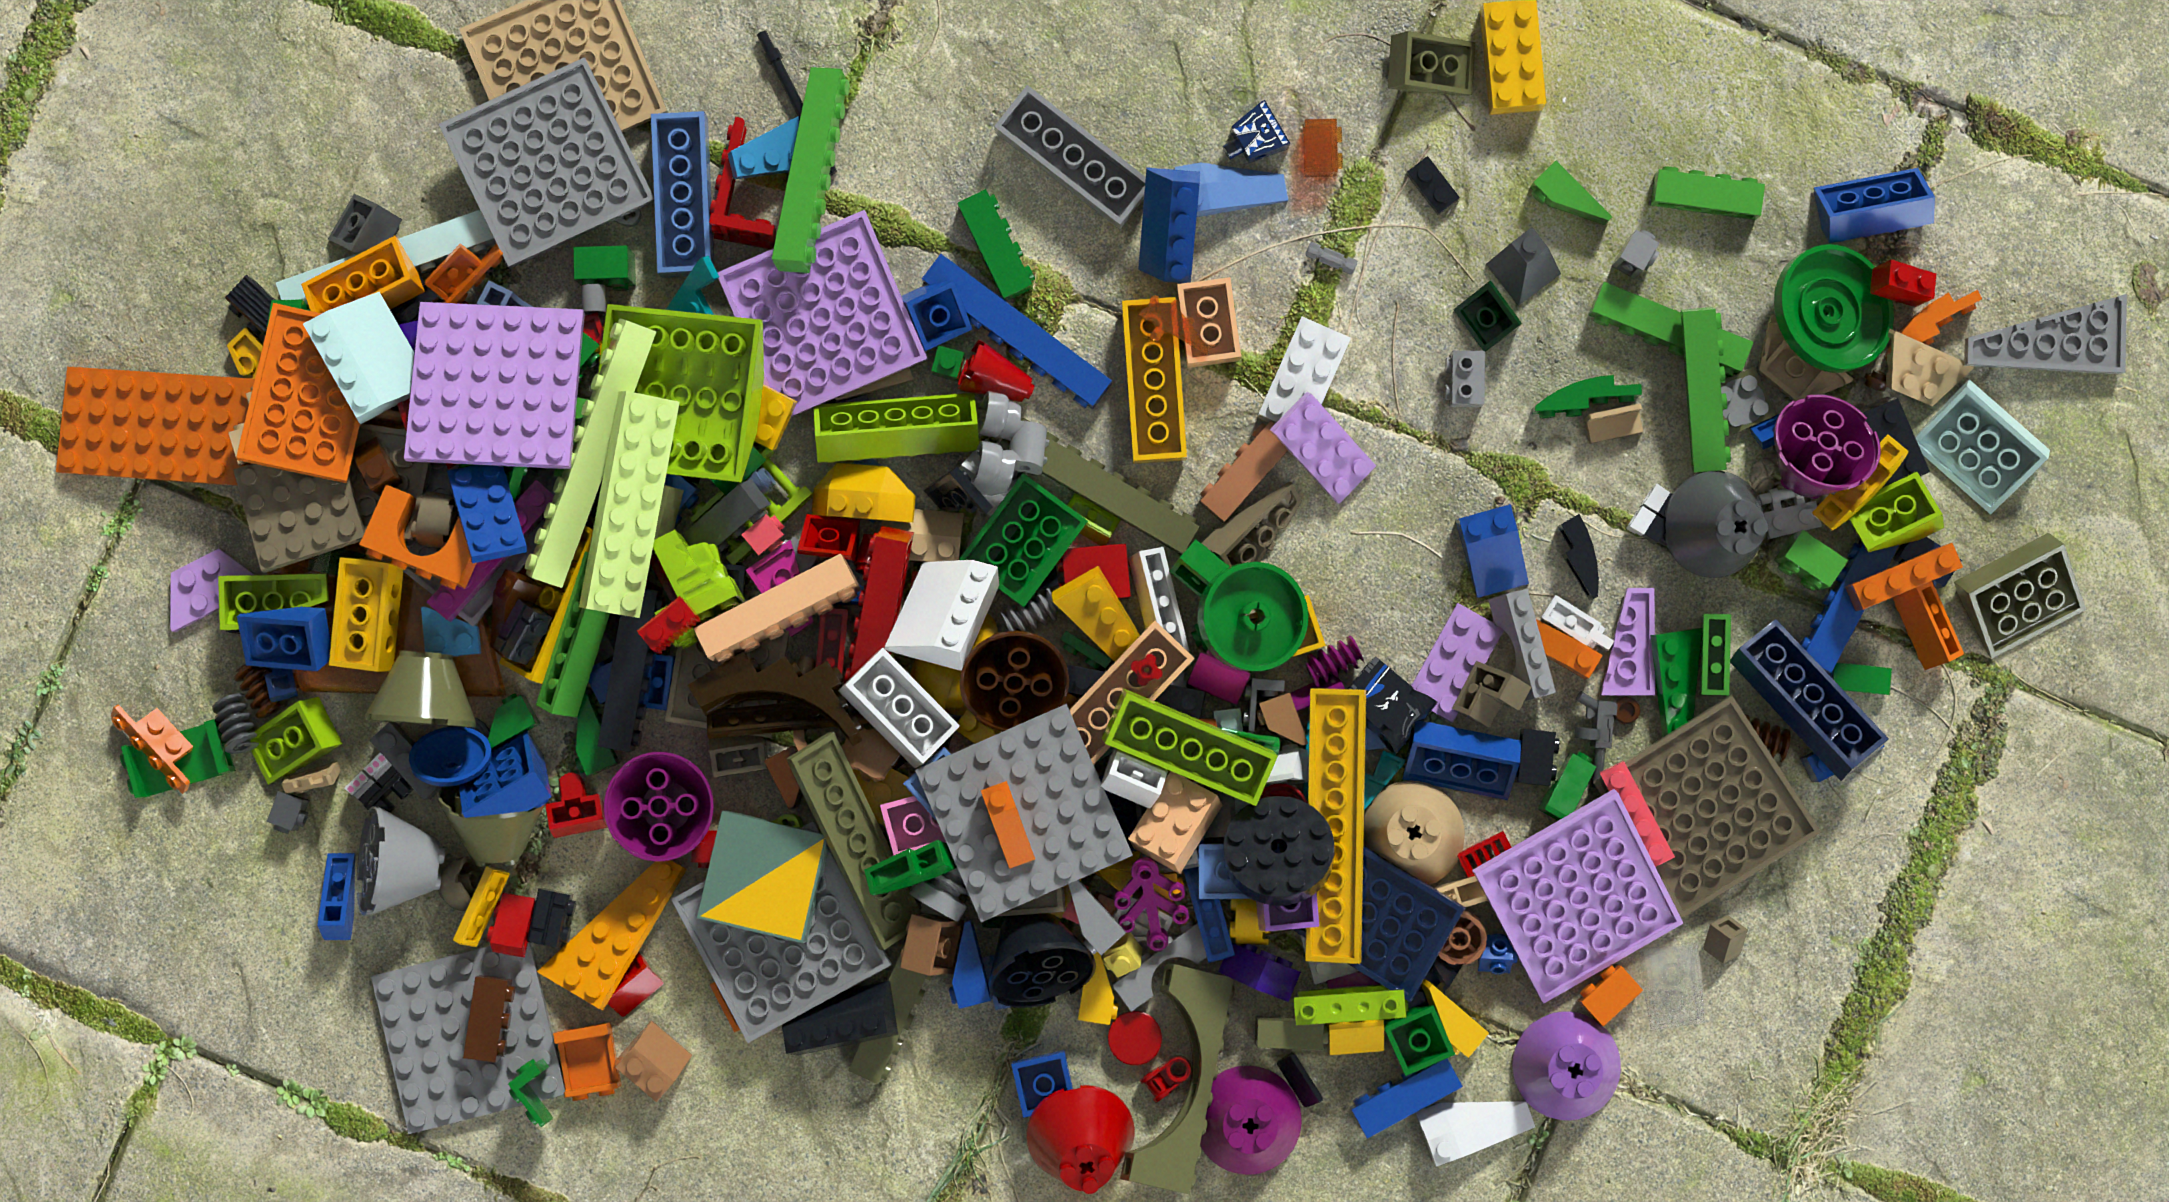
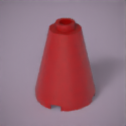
[958,340,1035,402]

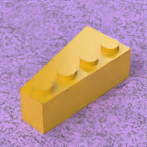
[1052,566,1140,662]

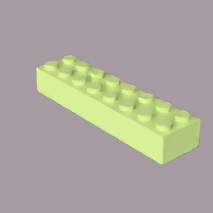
[579,391,679,618]

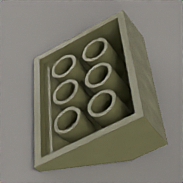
[1954,533,2086,658]

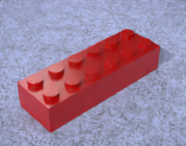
[844,526,914,684]

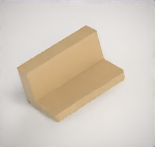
[1584,403,1644,444]

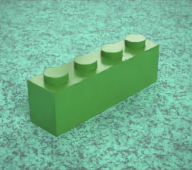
[1650,166,1765,220]

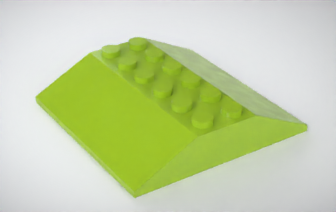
[598,304,764,482]

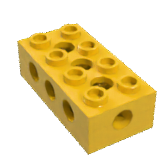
[329,557,403,672]

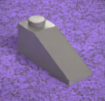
[1069,880,1127,955]

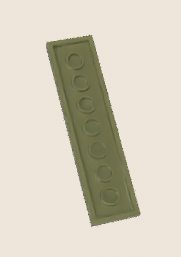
[786,732,922,950]

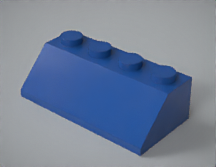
[1138,167,1200,283]
[1814,168,1935,243]
[1402,721,1521,800]

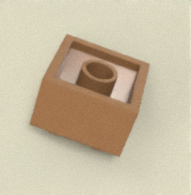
[1255,693,1308,746]
[900,914,964,976]
[615,1020,692,1102]

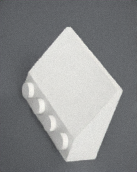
[885,560,999,671]

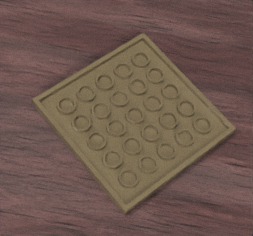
[1593,695,1822,918]

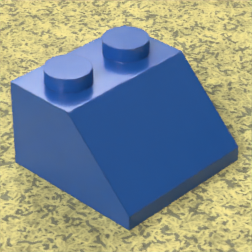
[902,280,973,351]

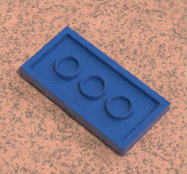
[447,465,527,564]

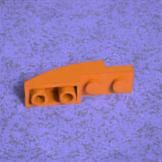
[1884,290,1982,361]

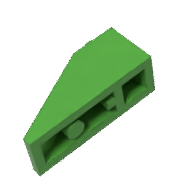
[1530,161,1612,225]

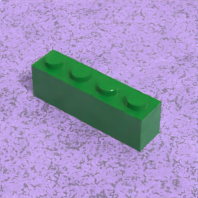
[957,189,1035,301]

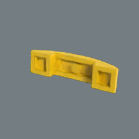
[1812,435,1909,531]

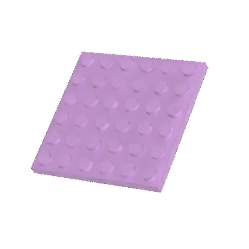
[717,210,928,417]
[404,302,585,469]
[1472,789,1683,1004]

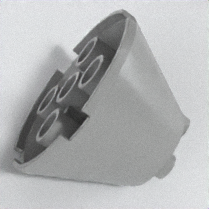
[357,806,445,916]

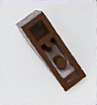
[490,568,543,659]

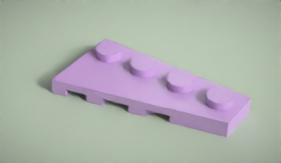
[1600,588,1655,696]

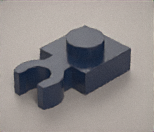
[265,667,298,702]

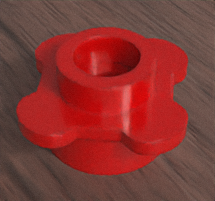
[1131,654,1163,686]

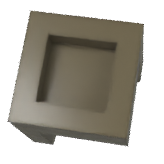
[1703,915,1748,964]

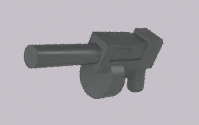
[1574,691,1618,788]

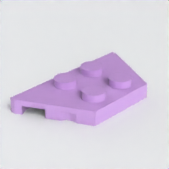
[170,549,254,632]

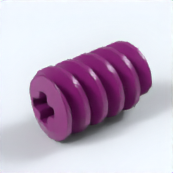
[1304,636,1365,687]

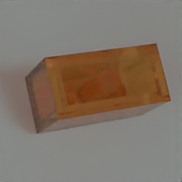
[1303,119,1343,177]

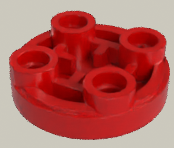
[1108,1011,1162,1065]

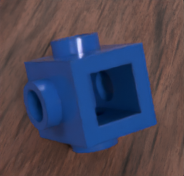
[1478,933,1518,975]

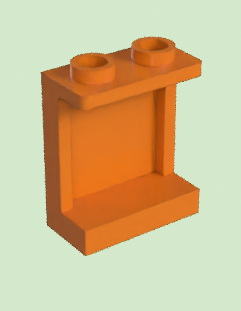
[553,1022,622,1101]

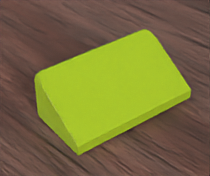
[1067,493,1121,546]

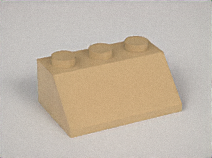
[881,509,964,563]

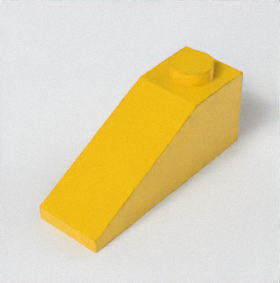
[1078,952,1119,1025]
[1421,979,1489,1058]

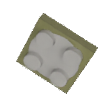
[1721,367,1777,437]

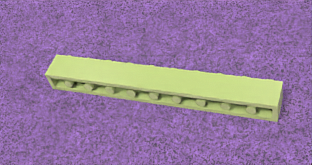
[525,318,656,588]

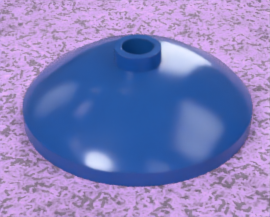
[409,727,492,787]

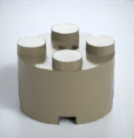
[411,491,459,548]

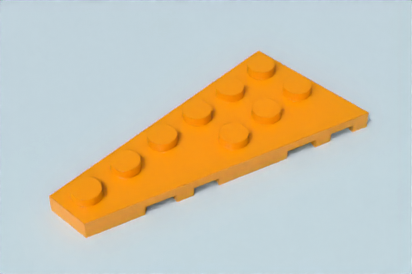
[537,860,687,1011]

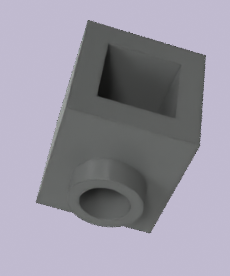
[267,791,310,834]

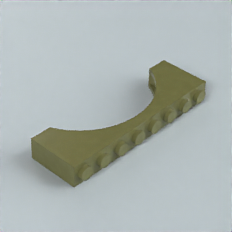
[1120,964,1235,1195]

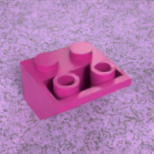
[1187,650,1250,705]

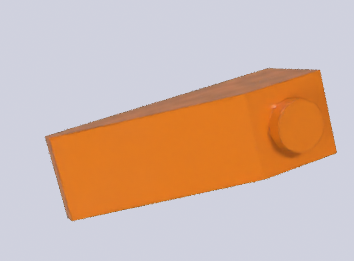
[1536,619,1603,680]
[980,781,1035,869]

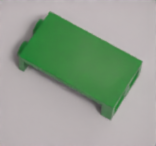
[120,719,236,798]

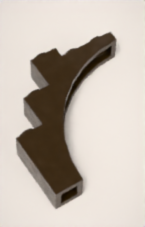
[687,652,863,746]

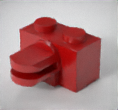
[545,773,608,838]

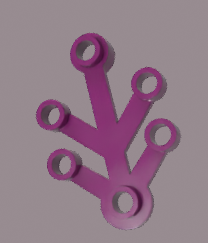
[1114,857,1189,951]

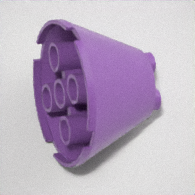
[1512,1011,1621,1120]

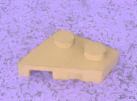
[282,761,341,794]

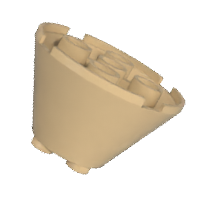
[1363,781,1465,885]

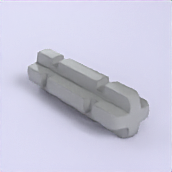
[1306,242,1358,274]

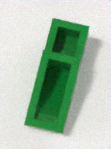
[864,840,955,896]

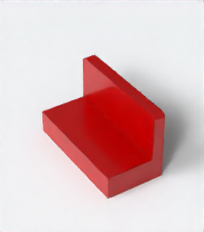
[607,952,664,1017]

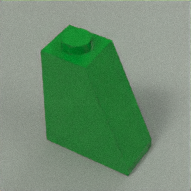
[1537,751,1596,821]

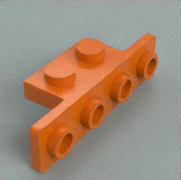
[425,243,503,304]
[111,704,193,794]

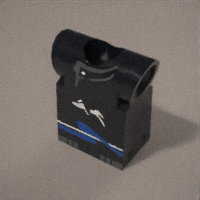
[1347,656,1437,755]

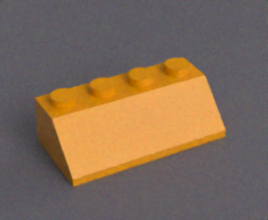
[301,236,425,313]

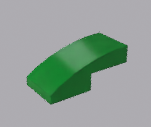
[1833,663,1892,695]

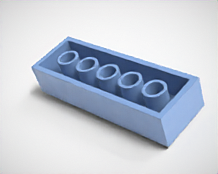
[651,111,714,278]

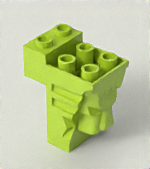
[653,530,746,649]

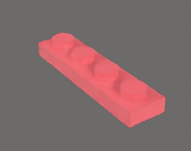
[1599,760,1675,867]

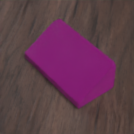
[1290,674,1345,712]

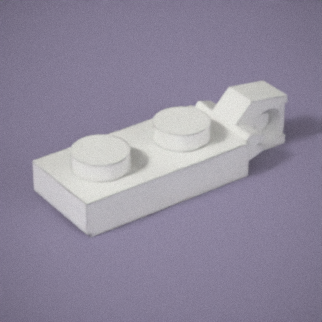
[1541,595,1614,651]

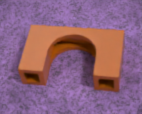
[359,485,476,590]

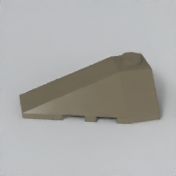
[1201,482,1302,566]

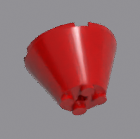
[1026,1085,1135,1194]

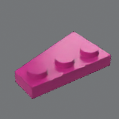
[746,540,814,637]

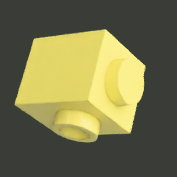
[1102,932,1142,978]

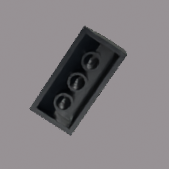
[782,981,898,1056]

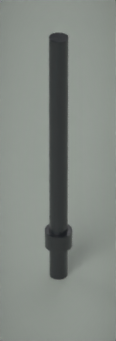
[757,30,837,176]

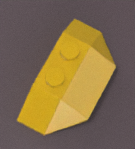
[812,463,916,523]

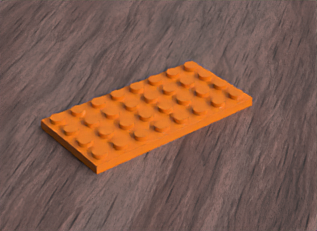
[56,366,255,486]

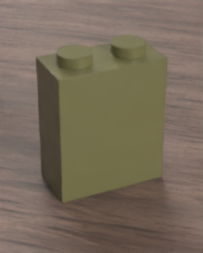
[1255,1016,1329,1050]

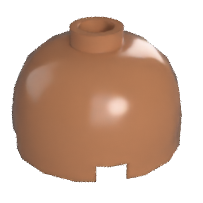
[1439,910,1487,965]

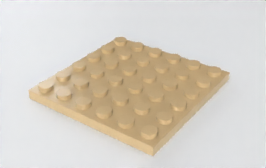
[459,0,668,133]

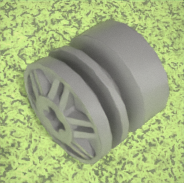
[909,860,969,922]

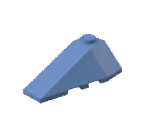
[1174,162,1288,217]

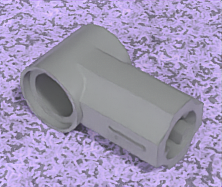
[581,284,611,317]

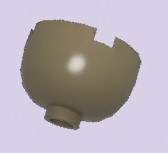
[438,856,484,911]

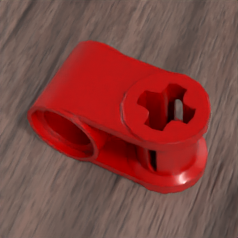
[1139,1055,1191,1103]

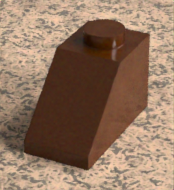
[354,436,403,496]

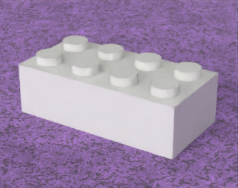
[1257,317,1351,424]
[838,648,960,768]

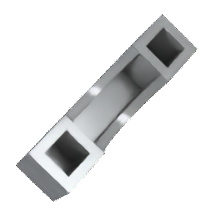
[1488,589,1556,701]
[1112,920,1207,1012]

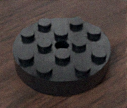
[1224,796,1334,906]

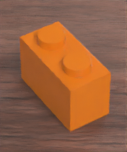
[1577,965,1643,1026]

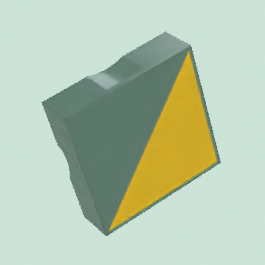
[697,811,829,943]

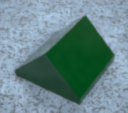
[1453,281,1522,352]

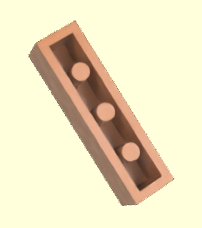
[1199,421,1288,523]

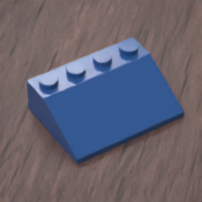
[459,730,552,818]

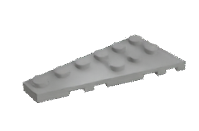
[1964,294,2127,375]

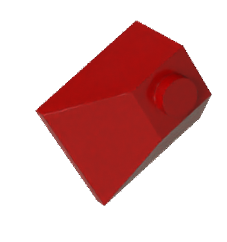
[797,514,860,561]

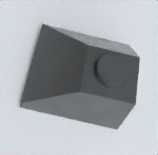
[328,194,403,253]
[1486,227,1561,306]

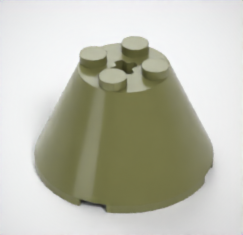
[365,651,476,728]
[438,785,545,867]

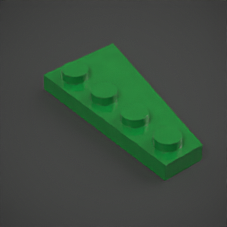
[1650,628,1702,738]

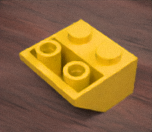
[1325,1019,1384,1055]

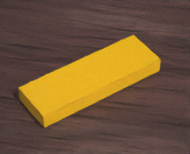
[453,866,510,947]

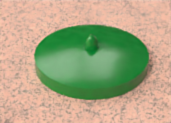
[1774,244,1894,373]

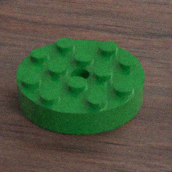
[1198,562,1308,671]

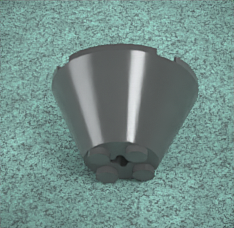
[1664,471,1768,578]

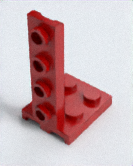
[709,116,777,250]

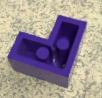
[1218,942,1301,1002]

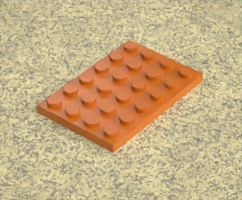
[236,303,361,483]

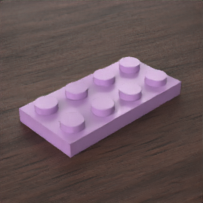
[1270,392,1376,504]
[1411,603,1504,723]

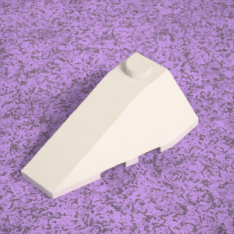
[1416,1101,1535,1166]

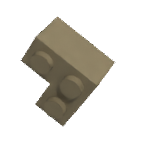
[1452,661,1531,728]

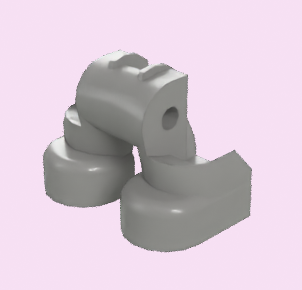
[972,391,1049,496]

